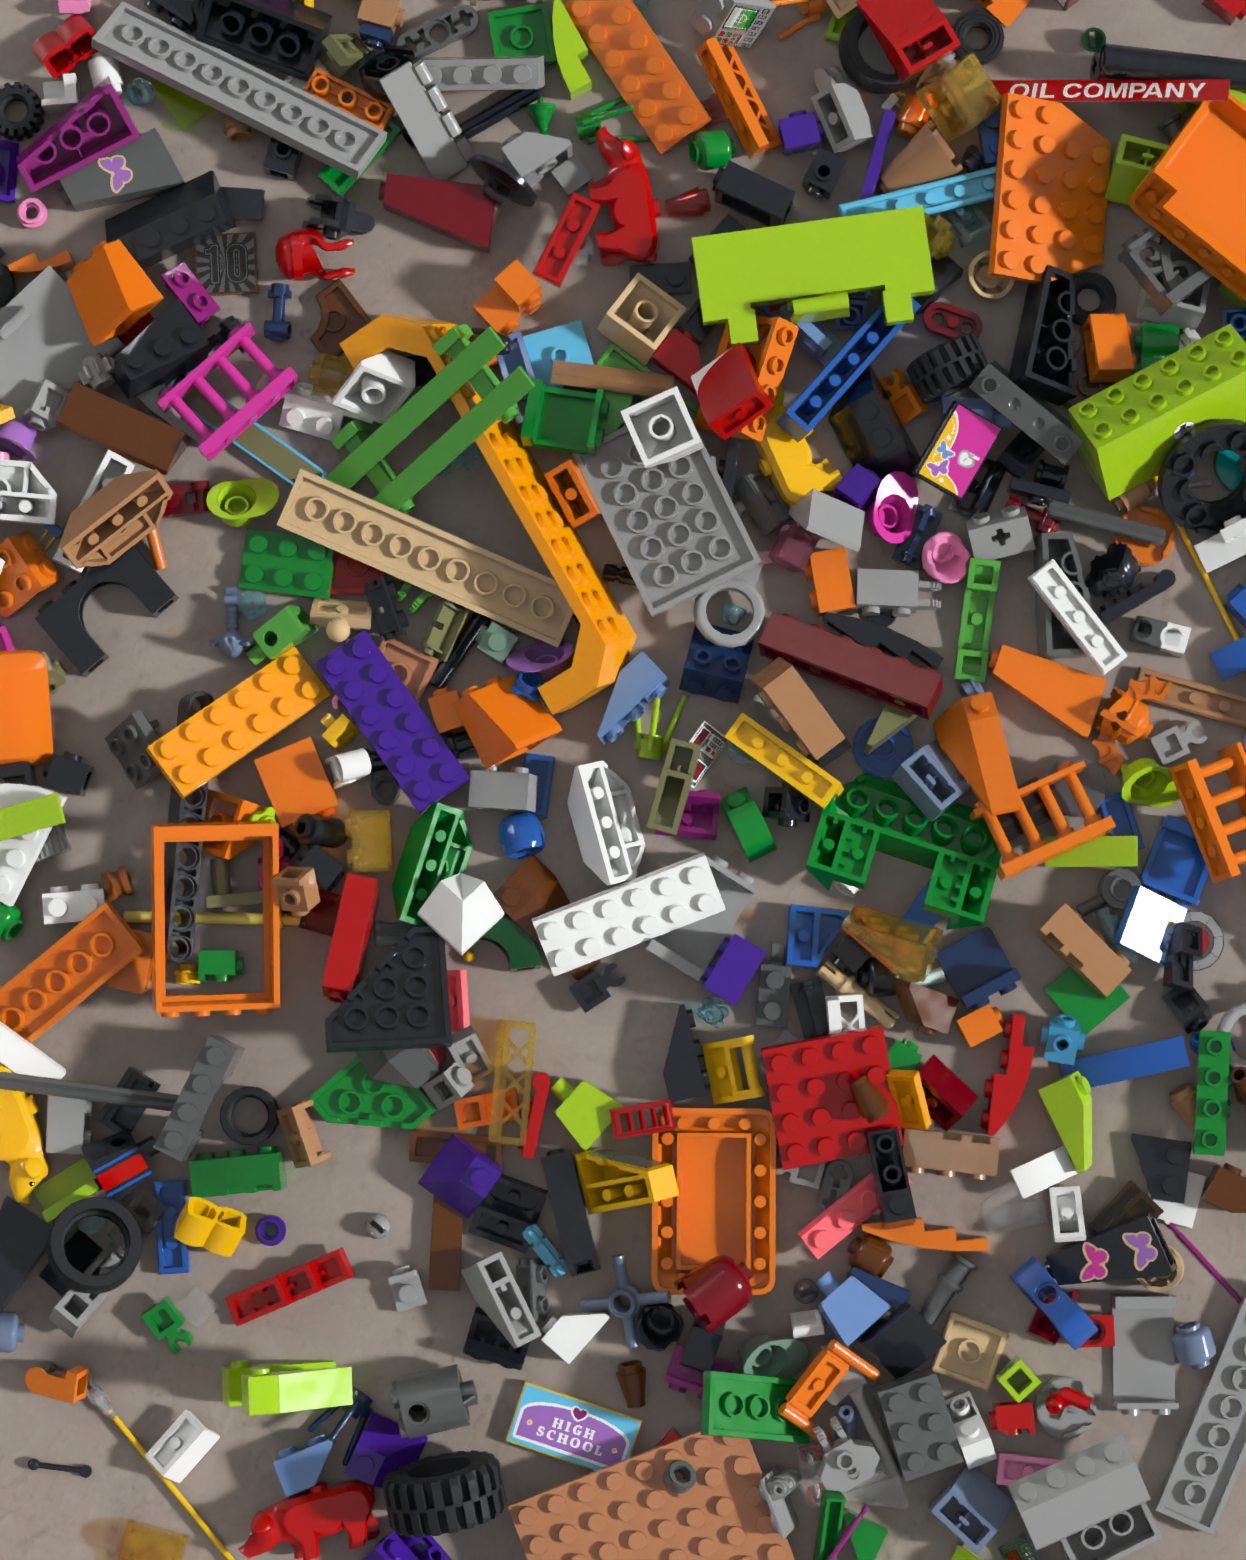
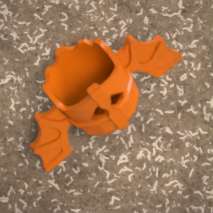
[1092,675,1172,776]

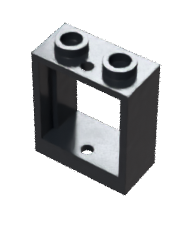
[712,160,795,227]

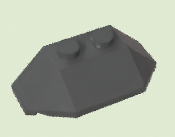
[356,979,442,1089]

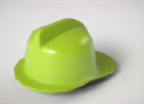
[206,478,280,527]
[1121,757,1180,807]

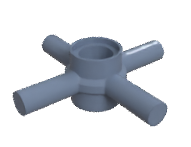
[580,1254,671,1348]

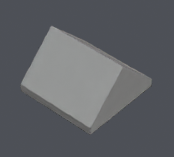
[788,489,865,552]

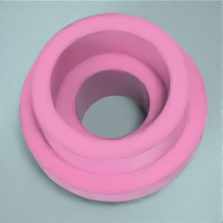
[17,198,48,229]

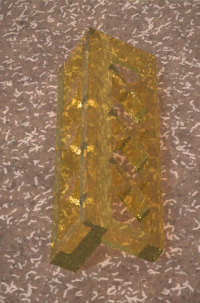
[487,1019,536,1147]

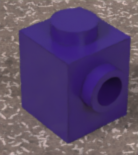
[778,110,825,156]
[834,463,881,511]

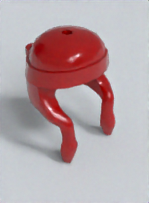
[275,228,355,281]

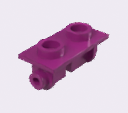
[160,262,221,327]

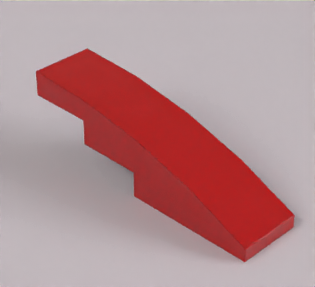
[225,1247,355,1327]

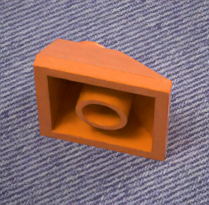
[202,789,266,860]

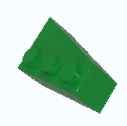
[189,1145,288,1198]

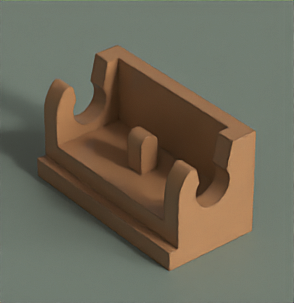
[276,1098,332,1169]

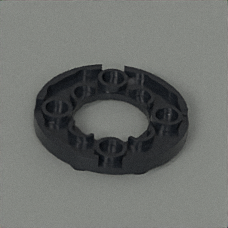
[1157,419,1246,534]

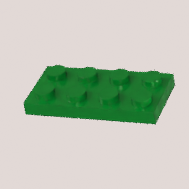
[701,1371,810,1444]

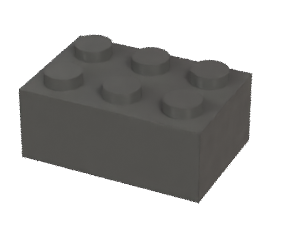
[871,1367,964,1482]

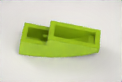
[552,0,592,100]

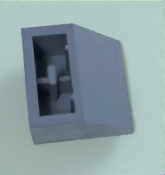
[891,740,972,823]
[928,1464,1015,1554]

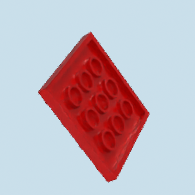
[760,1025,903,1170]

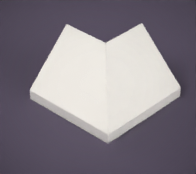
[417,873,505,956]

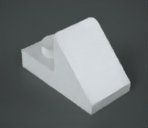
[1049,1186,1086,1242]

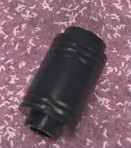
[294,813,348,848]

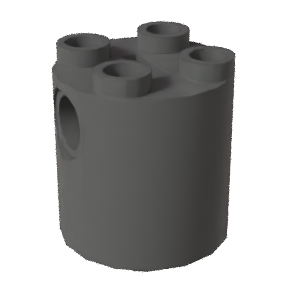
[391,1364,478,1439]

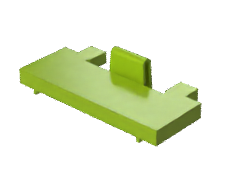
[691,206,935,347]

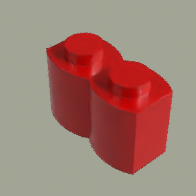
[31,14,98,78]

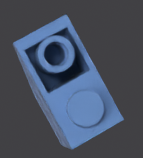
[273,1433,335,1497]

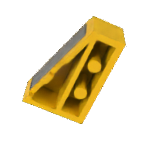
[575,1147,679,1215]

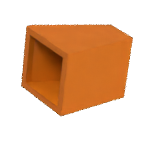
[66,239,164,346]
[453,675,562,770]

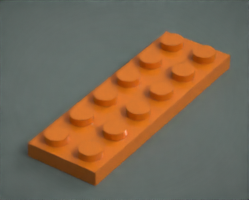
[563,0,712,155]
[0,901,147,1043]

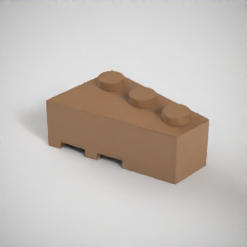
[750,657,846,760]
[1037,903,1132,1000]
[902,1128,1000,1180]

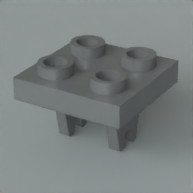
[105,709,161,790]

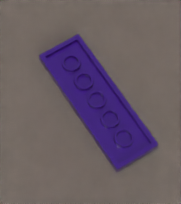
[315,629,470,814]

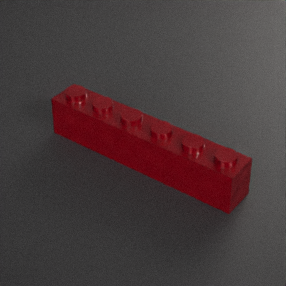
[758,612,943,720]

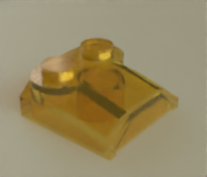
[118,1519,190,1560]

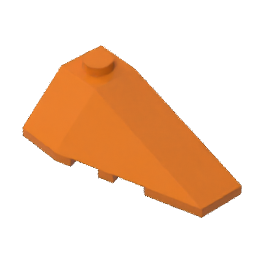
[933,691,1022,816]

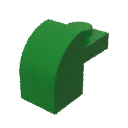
[720,786,777,862]

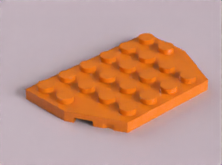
[988,93,1112,283]

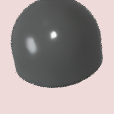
[663,1460,696,1494]

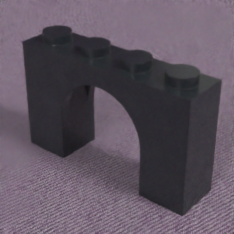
[35,546,179,677]

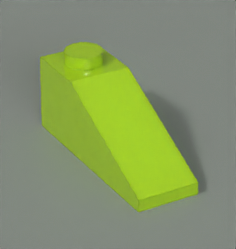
[1038,1070,1092,1174]

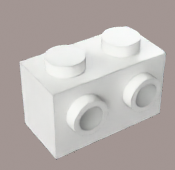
[42,883,109,925]

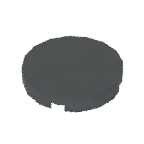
[1048,756,1107,818]

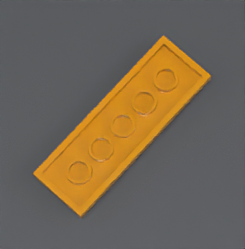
[146,646,330,799]

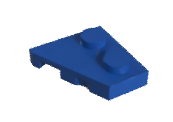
[785,904,849,970]

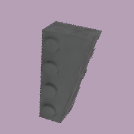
[1033,532,1092,659]

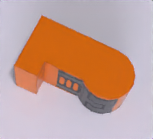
[25,1361,90,1404]

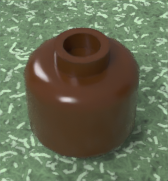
[846,1233,894,1278]

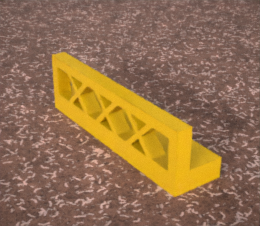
[724,712,844,809]

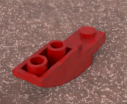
[980,1014,1035,1136]

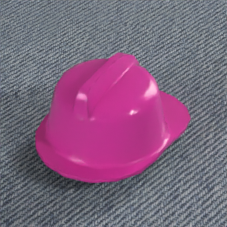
[867,471,918,544]

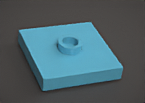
[523,319,594,389]

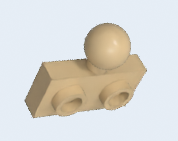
[310,598,374,642]

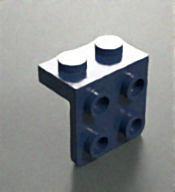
[679,624,754,704]
[937,927,1021,1010]

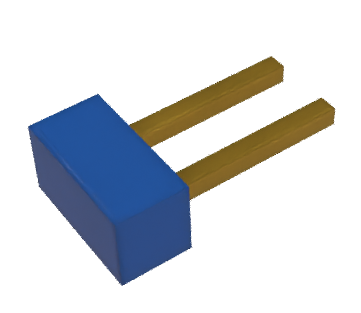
[38,523,64,553]

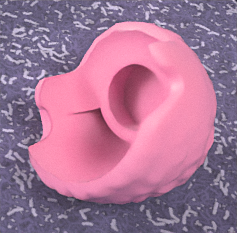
[921,531,971,584]

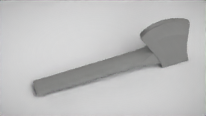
[826,1367,901,1479]

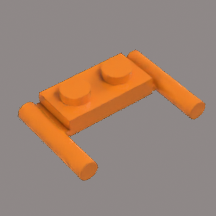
[778,1339,880,1442]

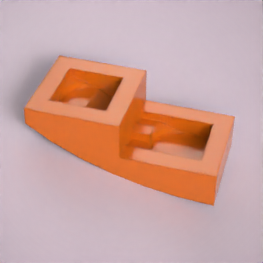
[7,250,76,278]
[454,1088,522,1130]

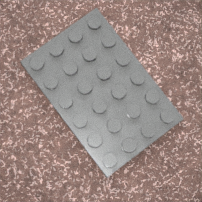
[572,426,762,618]

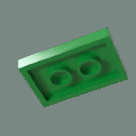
[238,528,336,600]

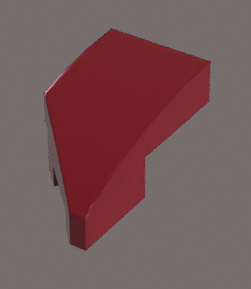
[1025,1290,1081,1346]

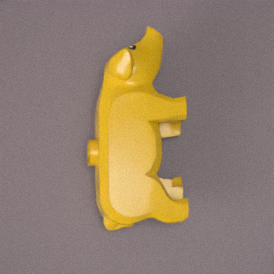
[754,385,843,508]
[0,1062,49,1204]

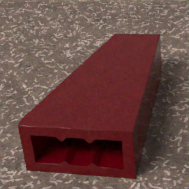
[379,174,496,253]

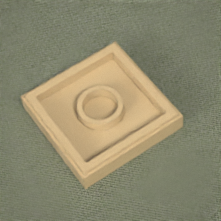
[930,1311,1009,1392]

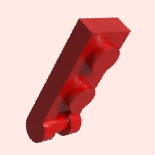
[517,1072,551,1159]

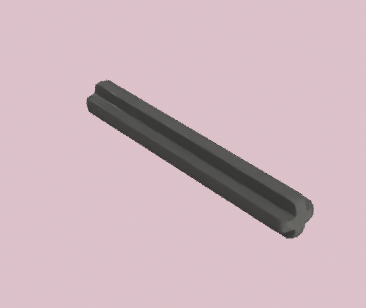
[1047,500,1166,546]

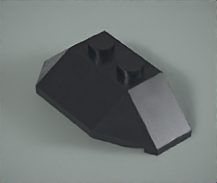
[828,364,920,480]

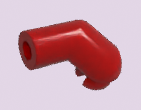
[1045,1386,1092,1415]

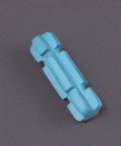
[522,1224,568,1277]

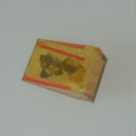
[841,904,944,983]

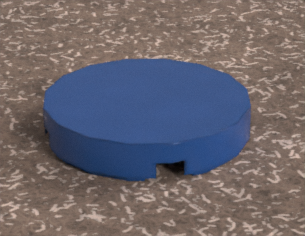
[852,718,913,778]

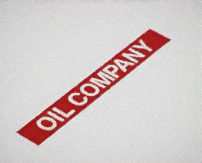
[985,79,1231,102]

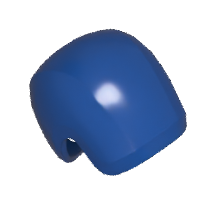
[498,812,546,859]

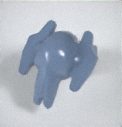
[209,586,256,658]

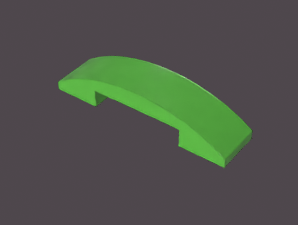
[954,557,1001,682]

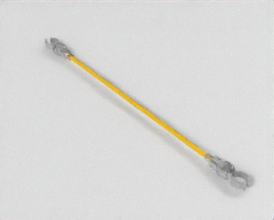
[86,1371,235,1560]

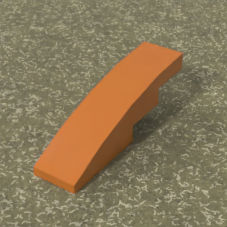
[860,1217,989,1251]

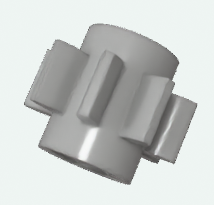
[77,353,115,391]

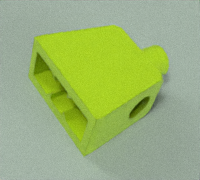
[549,1076,625,1151]

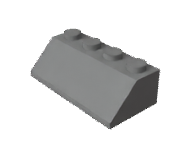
[1007,1434,1151,1551]

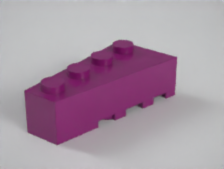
[16,76,140,193]

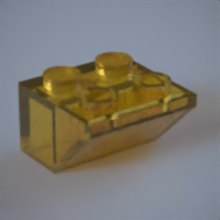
[915,52,1002,143]
[345,810,395,875]

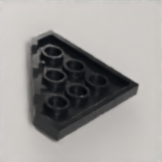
[325,926,452,1053]

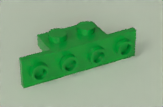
[1193,1030,1232,1156]

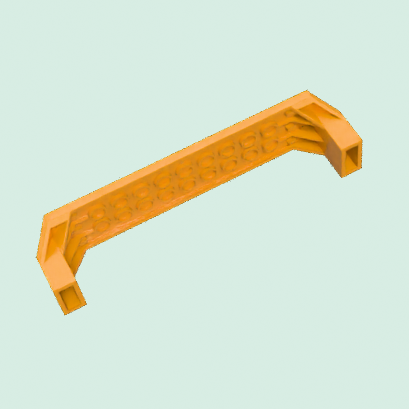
[339,314,637,715]

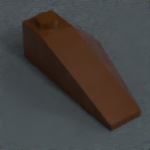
[493,855,601,981]

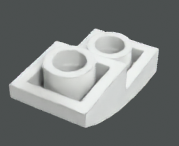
[1009,1146,1077,1199]

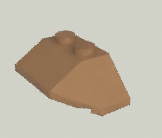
[59,469,173,569]

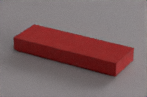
[532,192,601,288]

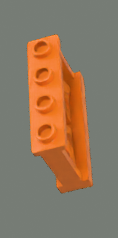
[694,316,799,442]

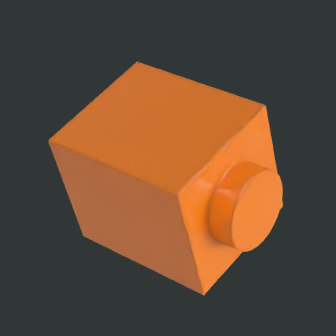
[427,687,465,736]
[954,1003,1004,1048]

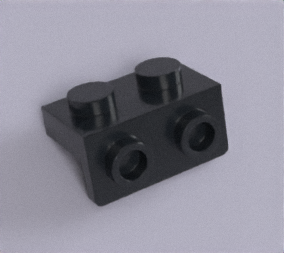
[463,1307,530,1370]

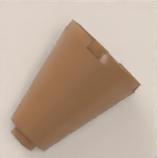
[878,120,965,194]

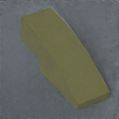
[647,738,702,835]

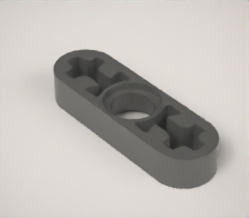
[397,5,479,60]

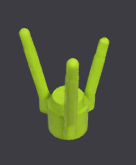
[634,695,687,761]

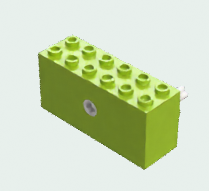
[1068,323,1246,501]

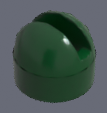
[1081,27,1106,52]

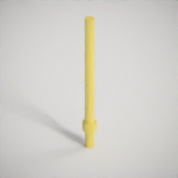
[124,910,308,928]

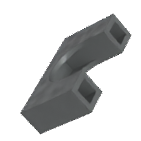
[153,1035,245,1162]

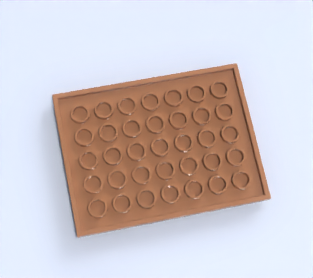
[507,1430,795,1560]

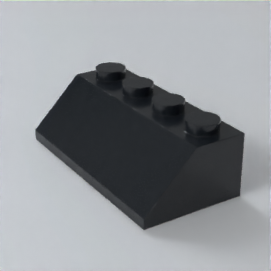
[195,0,333,82]
[105,170,236,270]

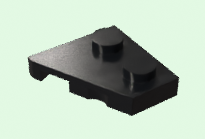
[1131,1134,1192,1204]

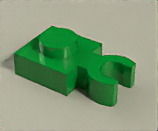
[141,1296,194,1355]

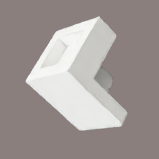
[41,73,81,113]

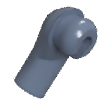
[835,1405,857,1440]

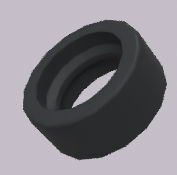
[220,1086,279,1145]

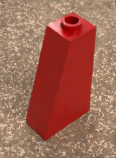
[322,873,379,1004]

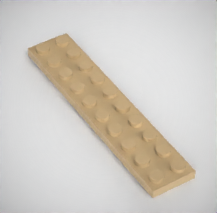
[277,468,573,648]

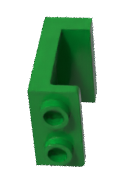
[520,378,610,456]

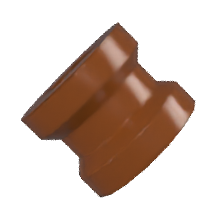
[101,866,135,902]

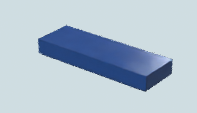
[154,1180,190,1275]

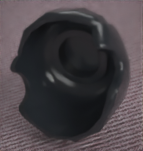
[635,1303,684,1352]

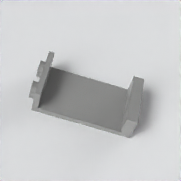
[646,854,757,982]
[1111,1294,1179,1415]

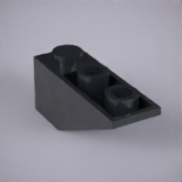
[663,1004,711,1103]
[867,1127,917,1230]

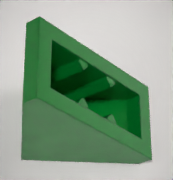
[843,1508,888,1560]

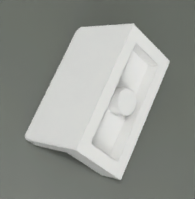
[144,1409,220,1483]

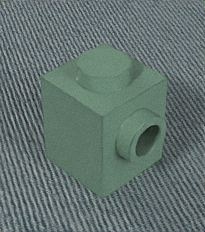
[475,622,520,667]

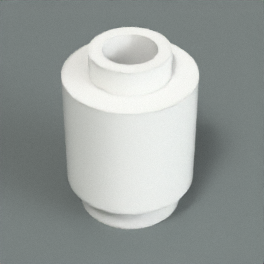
[88,52,124,95]

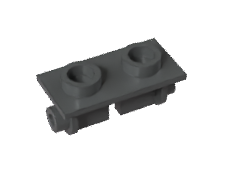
[516,1258,549,1322]

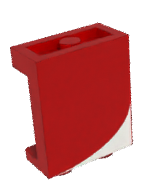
[690,342,774,441]

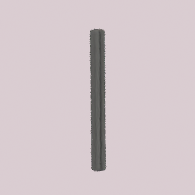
[0,1072,179,1111]

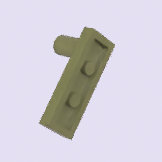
[206,858,280,909]

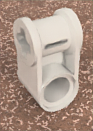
[325,748,371,789]

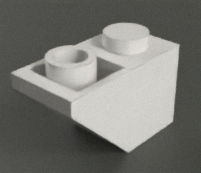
[945,1391,997,1470]

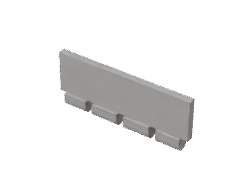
[378,60,475,180]

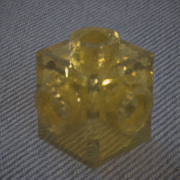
[924,212,957,261]

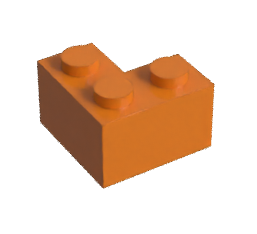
[473,259,543,335]

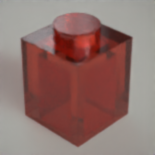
[299,889,342,937]

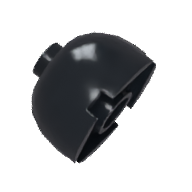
[358,45,418,103]

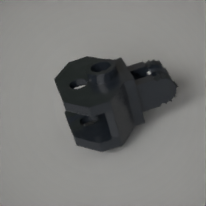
[302,194,375,241]

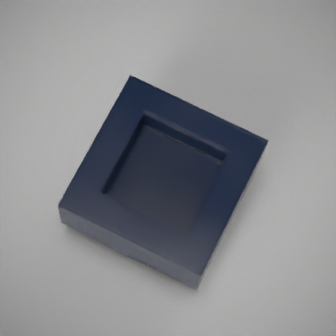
[359,21,394,50]

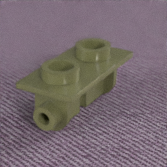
[421,599,470,662]

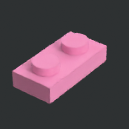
[995,1452,1061,1486]

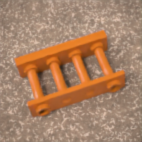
[1169,742,1246,884]
[969,760,1116,882]

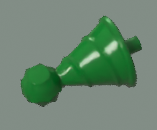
[526,97,556,136]

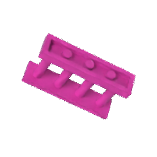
[157,322,300,462]

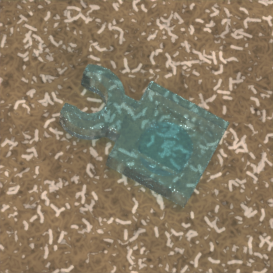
[437,443,484,479]

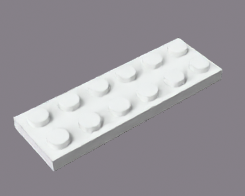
[532,852,726,977]

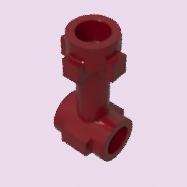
[1005,496,1061,534]

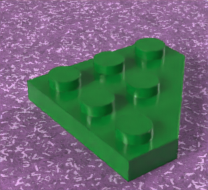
[307,1056,438,1130]

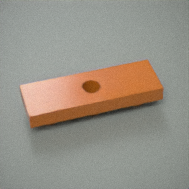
[303,67,395,131]

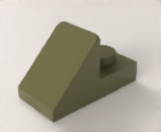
[319,33,370,79]

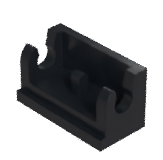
[96,1067,161,1133]

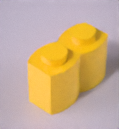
[174,1197,247,1256]

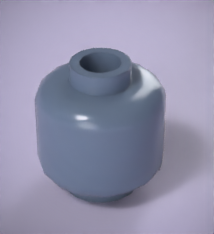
[0,1312,25,1353]
[1171,1321,1217,1370]

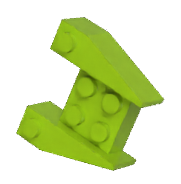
[222,1360,353,1416]

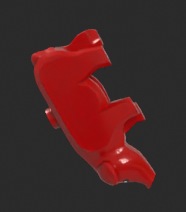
[589,126,661,266]
[238,1480,380,1560]

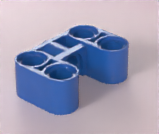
[1010,1256,1098,1351]

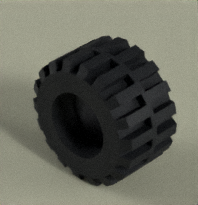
[906,334,989,403]

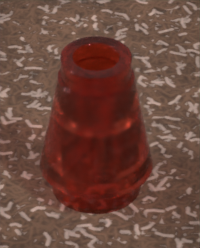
[665,186,711,218]

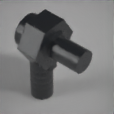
[207,315,245,354]

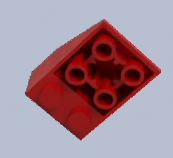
[856,0,961,82]

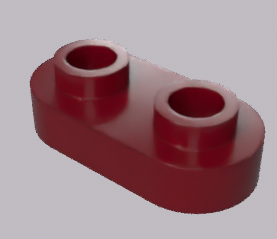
[923,302,983,339]

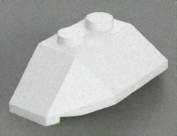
[0,459,58,525]
[567,760,645,886]

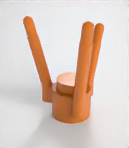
[770,0,827,40]

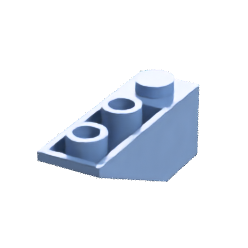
[597,651,670,745]

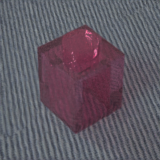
[767,522,819,573]

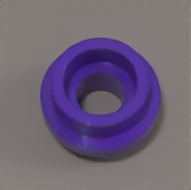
[255,1215,286,1246]

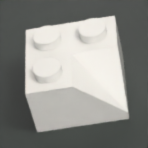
[620,386,704,468]

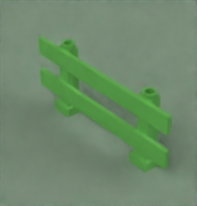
[325,324,536,514]

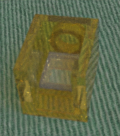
[309,353,354,395]

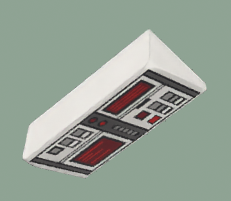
[689,720,727,789]

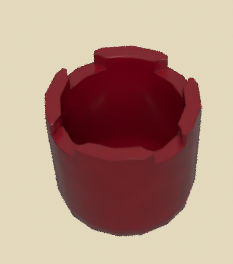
[673,1255,753,1334]

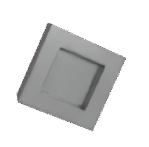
[551,154,593,198]

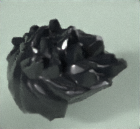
[1084,542,1141,598]

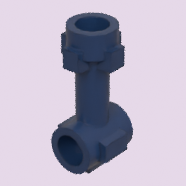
[264,283,292,342]

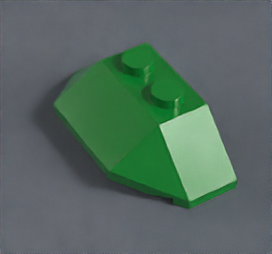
[392,802,472,927]

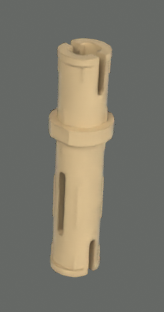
[815,959,900,1031]

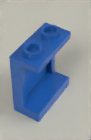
[1139,815,1209,910]

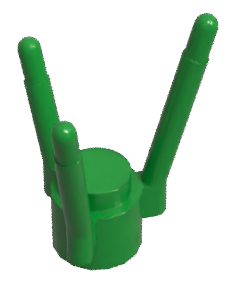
[574,96,650,145]

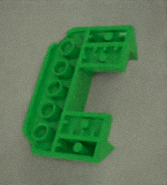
[805,773,1002,930]

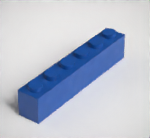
[776,297,921,443]

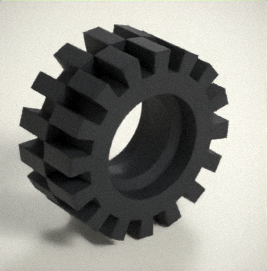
[0,82,45,141]

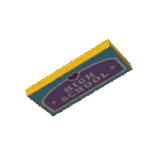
[505,1381,642,1471]

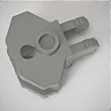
[813,1416,880,1492]

